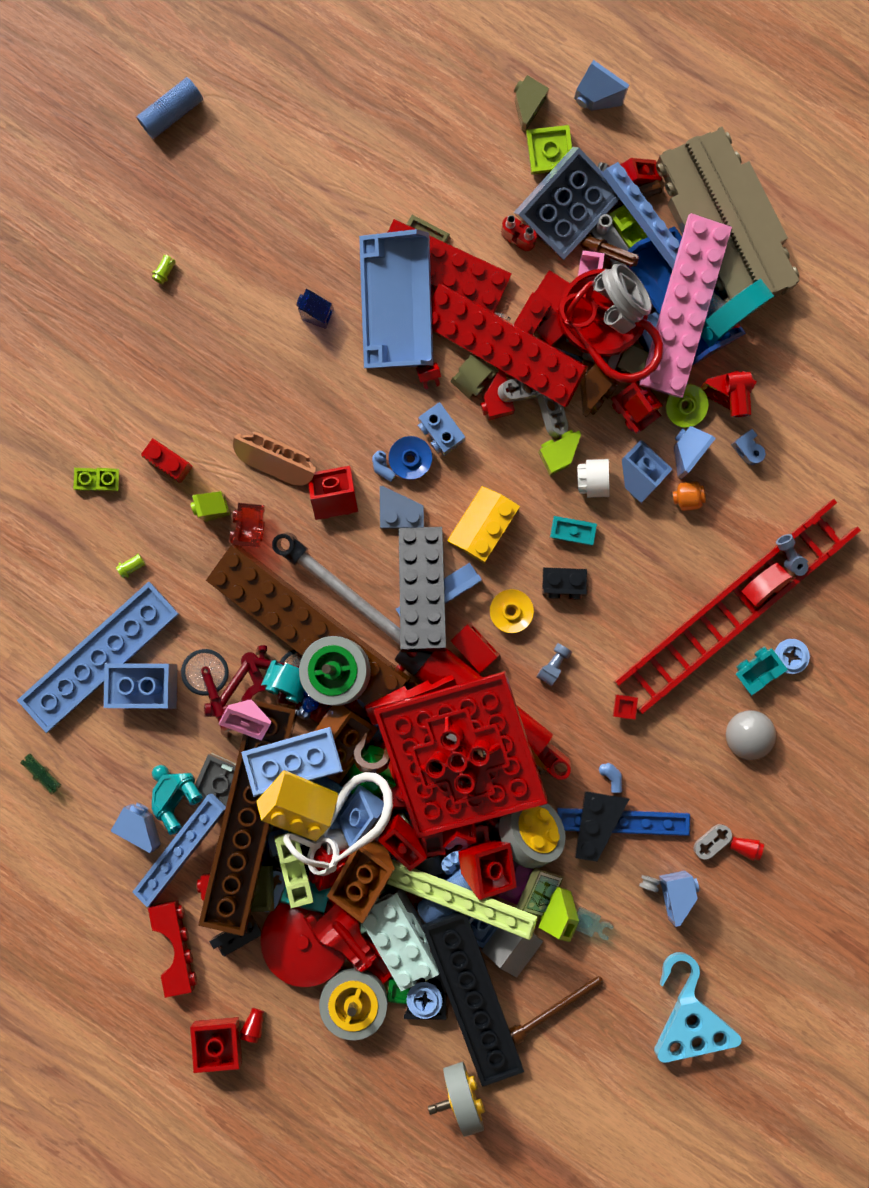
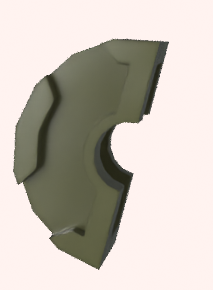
[450,354,499,399]

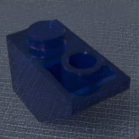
[296,289,334,329]

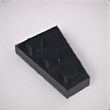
[575,791,630,862]

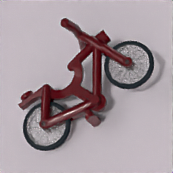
[181,645,303,738]

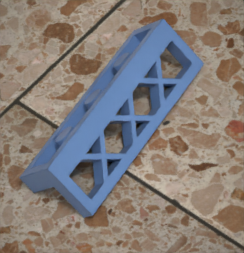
[396,563,482,616]

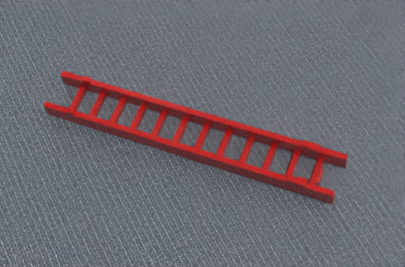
[613,499,861,714]

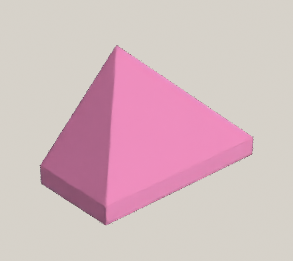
[219,700,271,740]

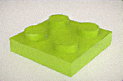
[526,125,572,175]

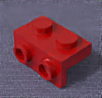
[611,382,662,434]
[309,846,350,891]

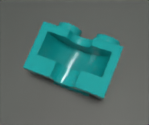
[736,646,788,696]
[261,660,306,704]

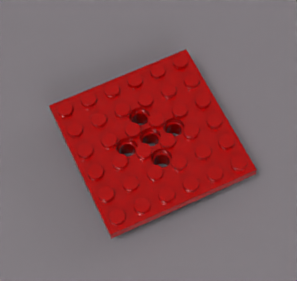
[374,671,548,838]

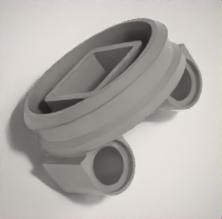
[594,264,652,334]

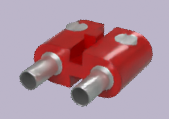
[501,215,537,251]

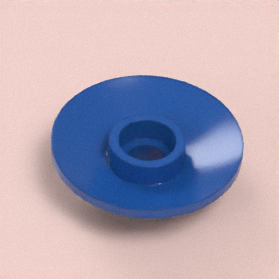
[389,436,432,480]

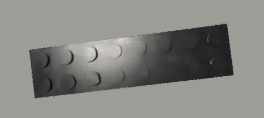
[422,912,524,1087]

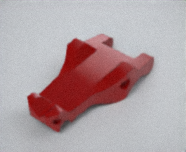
[304,897,377,972]

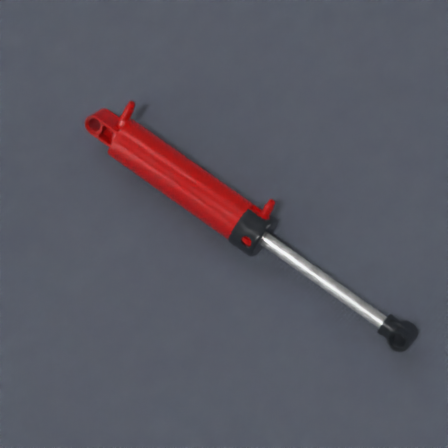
[272,532,572,780]

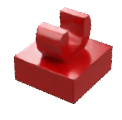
[416,362,441,390]
[612,694,638,720]

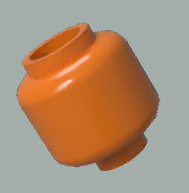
[673,481,706,511]

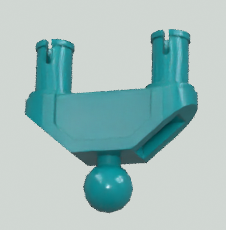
[152,765,203,835]

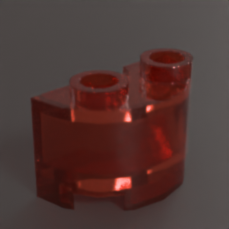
[230,503,265,548]

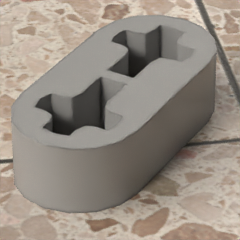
[693,824,732,859]

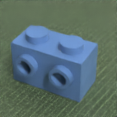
[417,402,465,456]

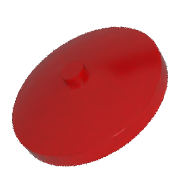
[559,269,648,357]
[261,901,346,987]

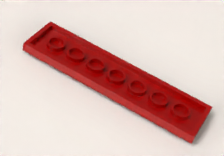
[431,283,588,407]

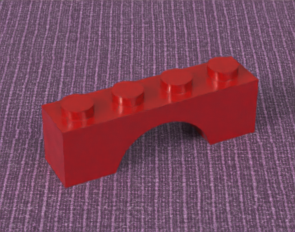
[148,900,197,998]

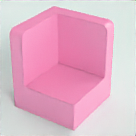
[578,251,604,276]

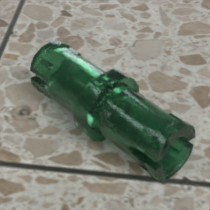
[20,753,61,794]

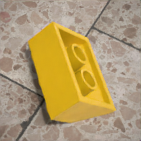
[447,486,520,564]
[256,770,339,842]

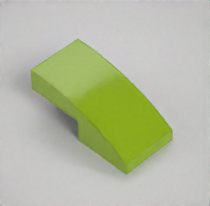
[609,205,648,249]

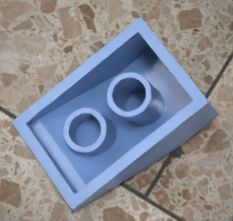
[104,664,177,709]

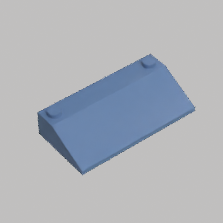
[359,229,433,368]

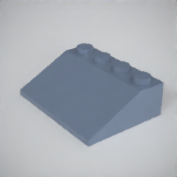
[513,147,620,260]

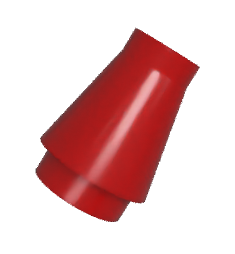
[730,836,764,861]
[240,1008,265,1043]

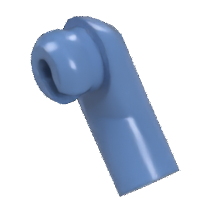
[372,450,396,482]
[599,763,622,793]

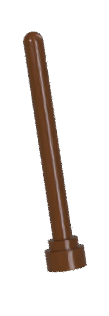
[509,976,603,1046]

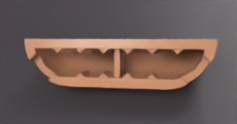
[233,432,316,485]

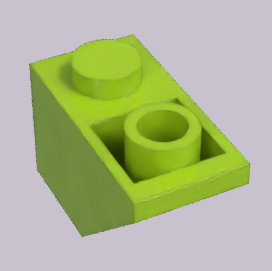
[538,430,581,476]
[191,491,230,522]
[538,887,579,942]

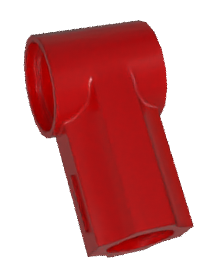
[725,372,752,418]

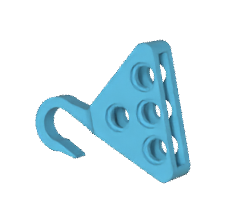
[654,952,742,1063]

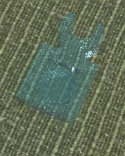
[576,906,613,940]

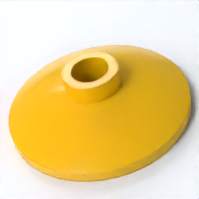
[490,589,534,633]

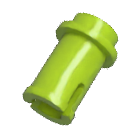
[152,255,176,284]
[116,553,146,578]

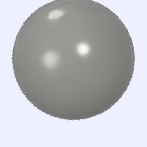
[726,710,776,760]

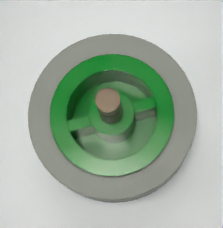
[299,636,371,706]

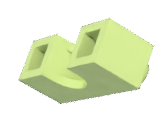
[274,833,313,908]

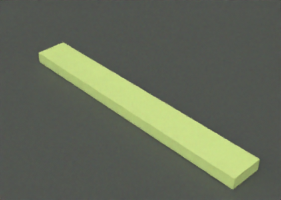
[387,859,538,940]

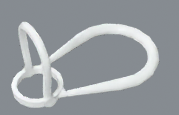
[283,772,393,876]

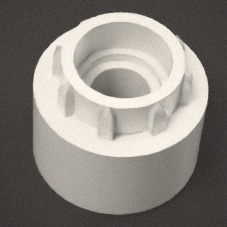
[578,459,609,498]

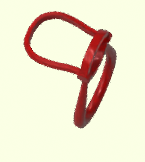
[560,281,663,383]

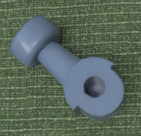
[776,534,808,576]
[536,643,572,686]

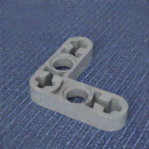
[498,379,568,437]

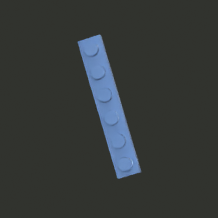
[601,162,680,269]
[133,794,226,908]

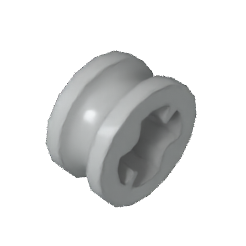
[639,875,661,892]

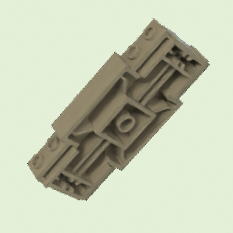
[656,127,800,305]

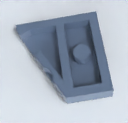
[380,486,424,529]

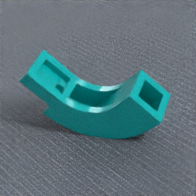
[701,279,774,347]

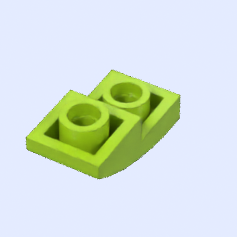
[73,467,119,491]

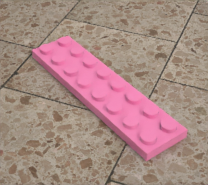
[640,213,732,398]

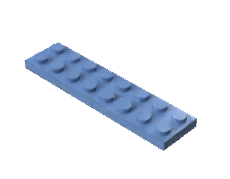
[17,581,179,733]

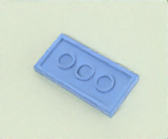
[241,727,343,797]

